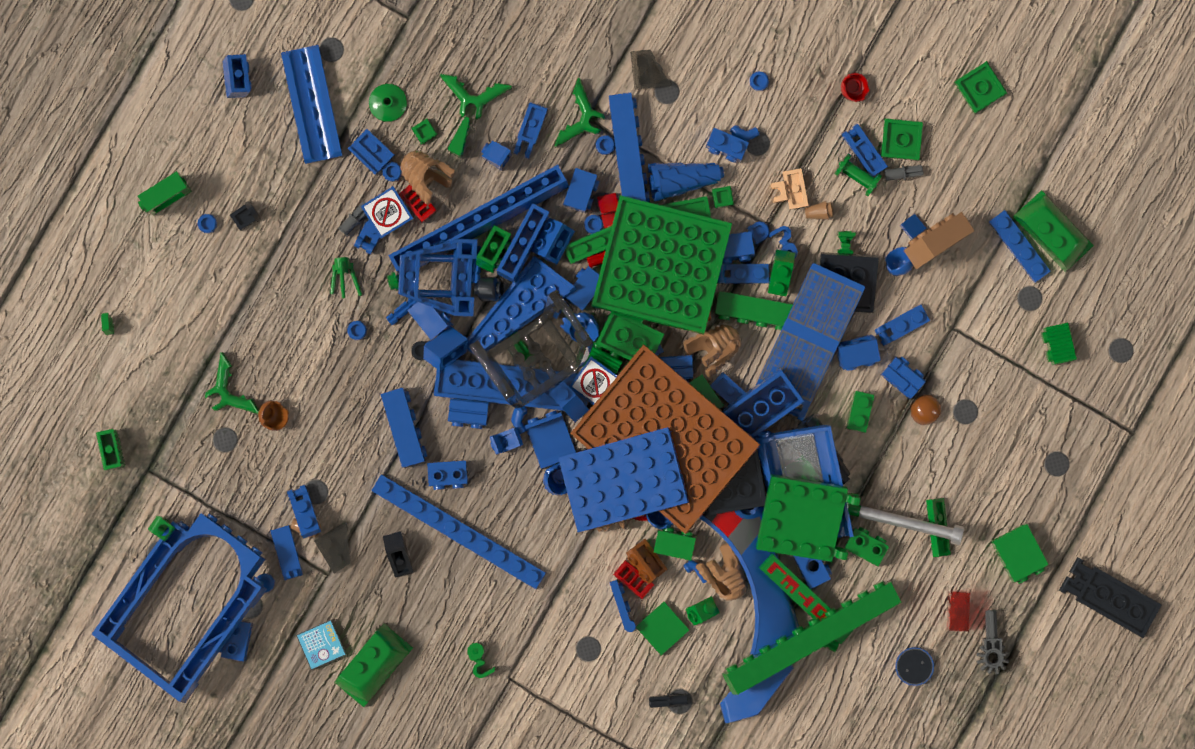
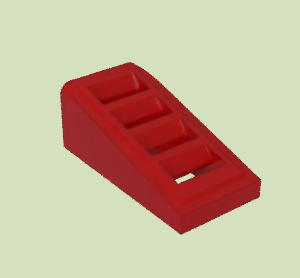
[398,184,437,223]
[613,560,654,599]

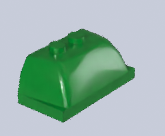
[1013,190,1094,272]
[334,623,414,707]

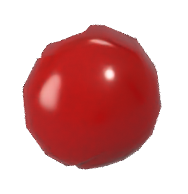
[841,72,870,102]

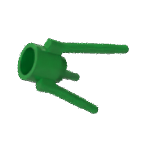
[330,257,362,299]

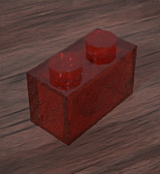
[947,591,970,631]

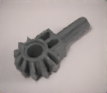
[976,610,1009,674]

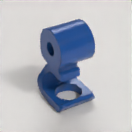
[769,226,798,259]

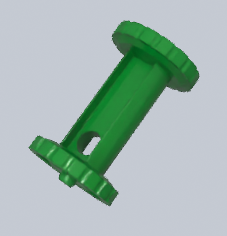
[835,153,882,197]

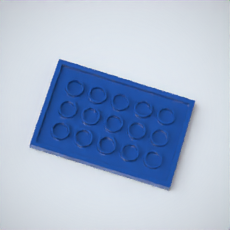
[558,427,689,533]

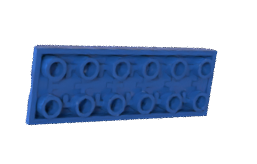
[281,45,343,164]

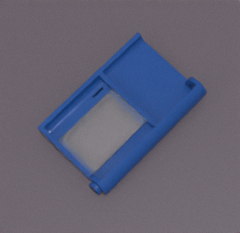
[755,425,854,537]

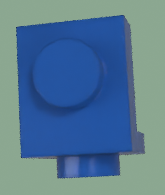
[490,427,523,455]

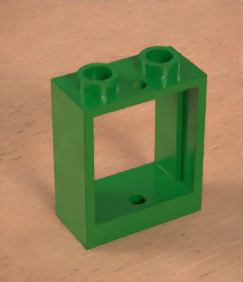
[138,171,192,216]

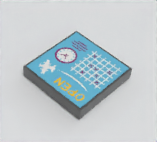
[296,619,347,670]

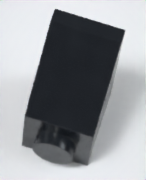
[382,531,414,578]

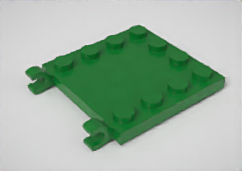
[756,474,861,562]

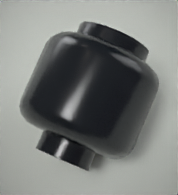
[474,277,504,302]

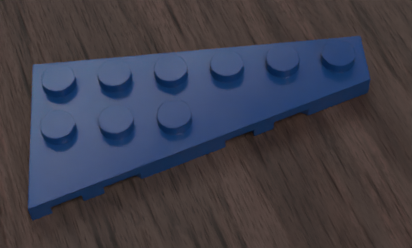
[467,256,577,358]

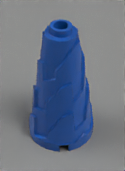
[648,163,724,202]

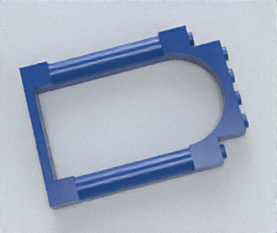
[92,513,267,703]

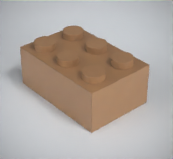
[904,212,975,269]

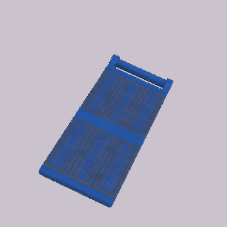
[756,263,865,421]

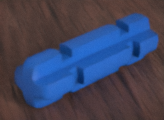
[471,246,482,283]
[386,298,417,325]

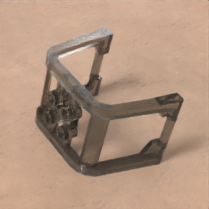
[469,290,594,409]

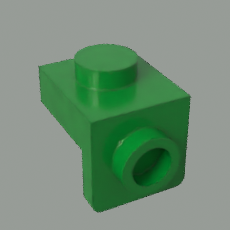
[685,596,720,626]

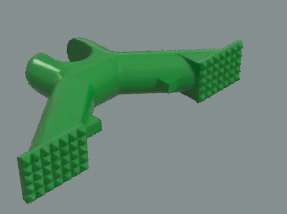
[440,73,512,120]
[554,78,605,148]
[205,352,259,414]

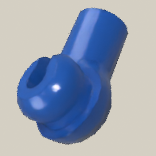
[730,125,760,141]
[511,406,527,434]
[684,560,707,583]

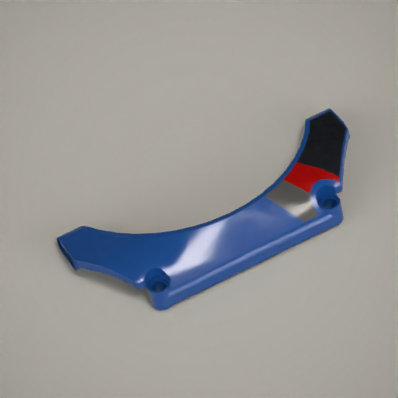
[700,506,799,723]

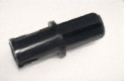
[649,693,687,709]

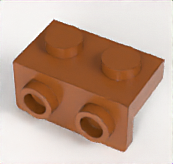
[626,539,668,584]

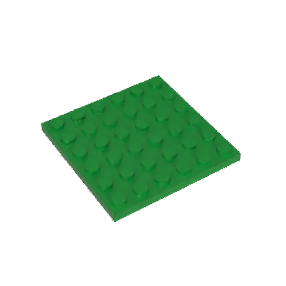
[591,195,732,335]

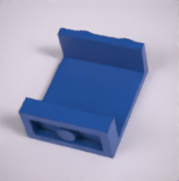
[525,410,576,469]

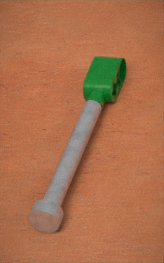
[847,503,964,546]

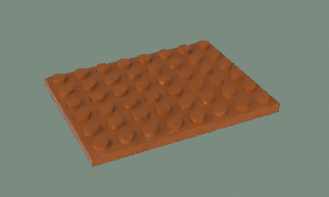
[570,345,761,534]

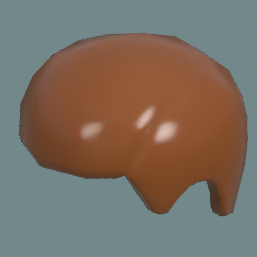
[911,395,941,425]
[258,400,289,431]

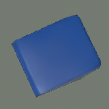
[900,213,926,240]

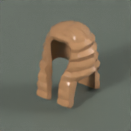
[400,150,455,205]
[684,325,741,377]
[696,543,748,601]

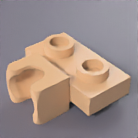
[770,168,809,210]

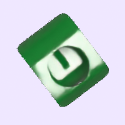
[837,231,856,254]
[148,515,175,541]
[467,642,496,678]

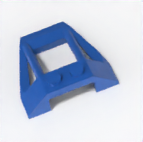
[398,239,477,317]

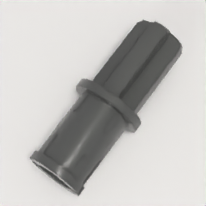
[885,165,923,182]
[338,202,366,236]

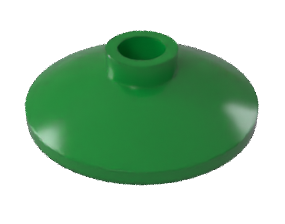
[369,84,407,122]

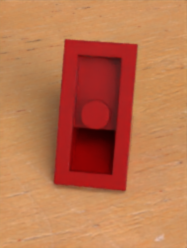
[597,193,618,228]

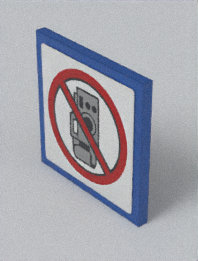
[361,186,413,239]
[569,356,618,405]

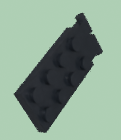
[1058,557,1162,638]

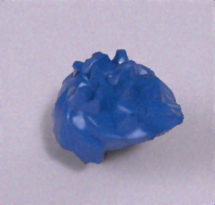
[560,312,599,344]
[543,462,567,496]

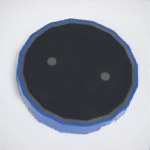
[895,647,934,686]

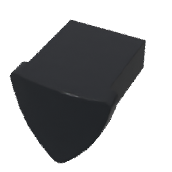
[230,201,261,231]

